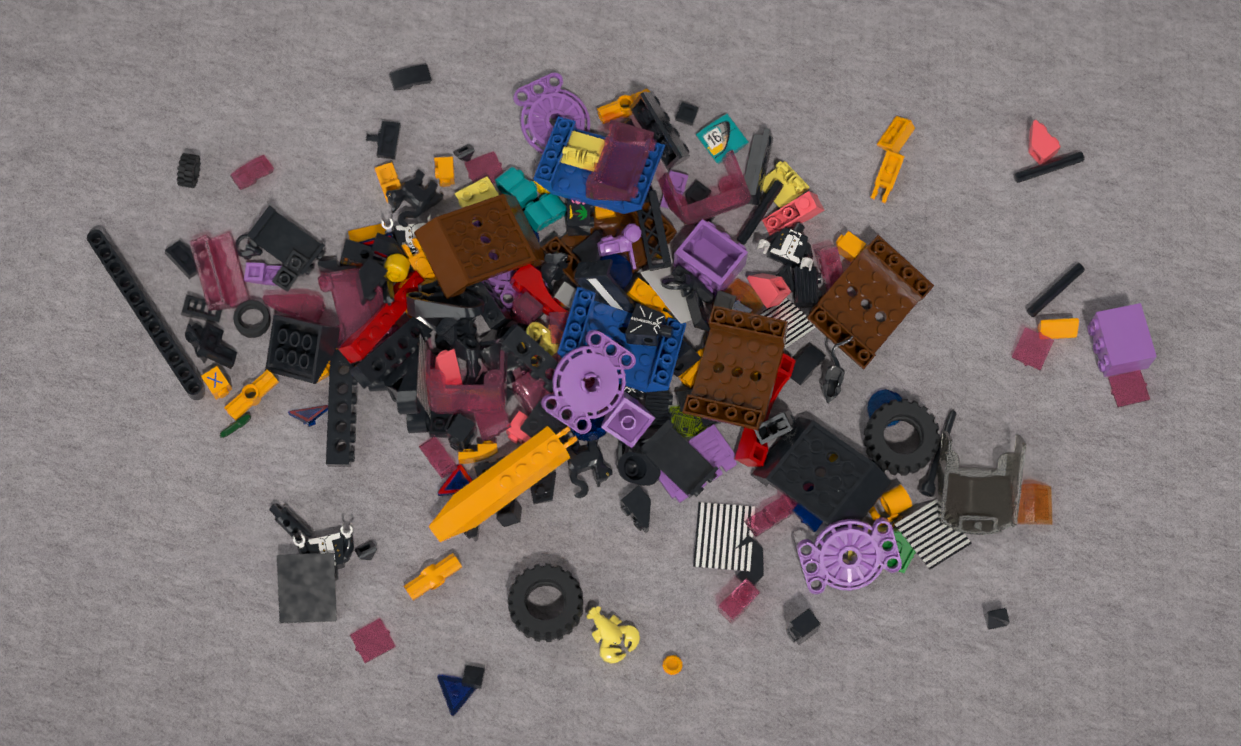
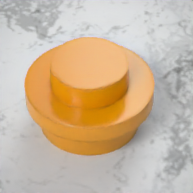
[663,655,682,675]

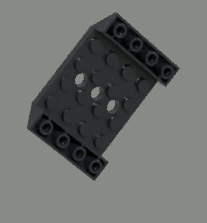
[751,417,892,532]

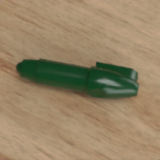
[219,414,251,438]

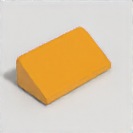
[877,116,915,154]
[348,223,386,246]
[1038,318,1079,340]

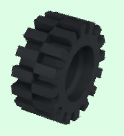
[177,153,201,188]

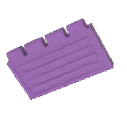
[659,424,737,503]

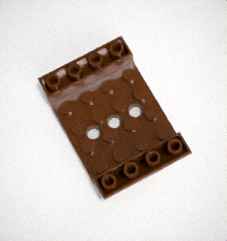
[414,194,545,299]
[542,202,677,288]
[806,235,935,370]
[682,305,788,430]

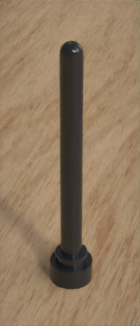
[919,410,957,497]

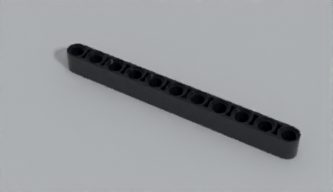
[87,229,205,400]

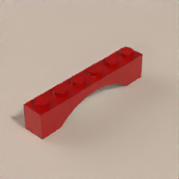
[510,264,570,328]
[338,271,425,363]
[735,353,796,467]

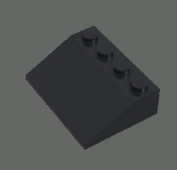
[629,92,690,170]
[265,314,340,384]

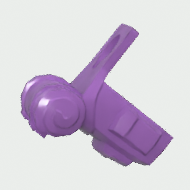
[597,223,641,270]

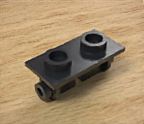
[185,323,207,363]

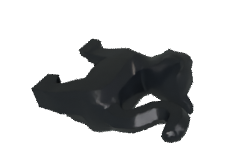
[386,169,444,227]
[561,436,613,498]

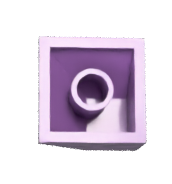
[601,391,655,448]

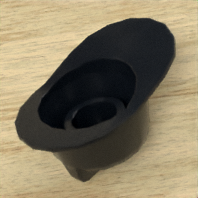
[616,452,661,486]

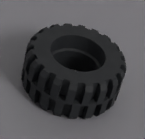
[863,399,940,476]
[508,563,584,643]

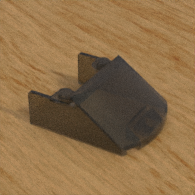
[937,431,1027,535]

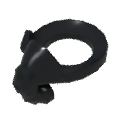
[234,234,263,260]
[661,273,694,297]

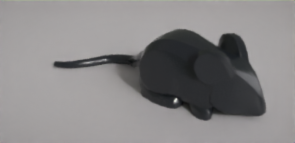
[534,251,569,308]
[823,335,854,404]

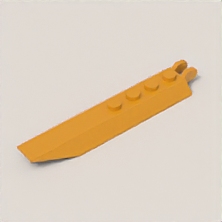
[428,426,578,542]

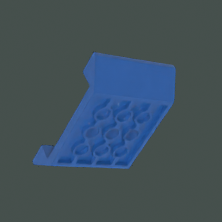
[533,116,665,214]
[557,287,686,392]

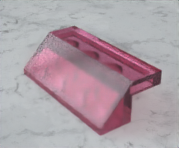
[189,232,251,311]

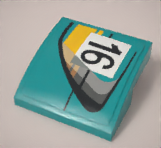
[696,114,750,164]

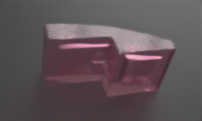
[230,155,274,190]
[419,436,458,479]

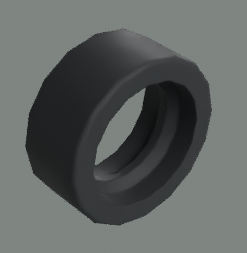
[233,300,271,338]

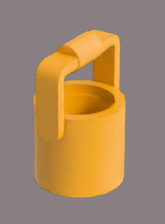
[869,484,912,526]

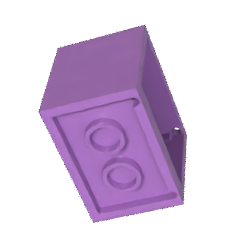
[674,219,748,296]
[1088,303,1157,377]

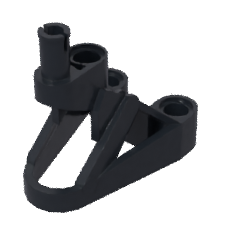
[406,283,485,377]
[368,348,430,434]

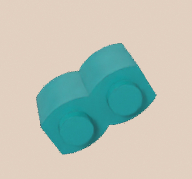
[495,167,538,208]
[524,193,567,232]

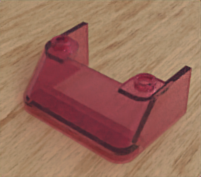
[658,150,751,225]
[426,350,507,414]

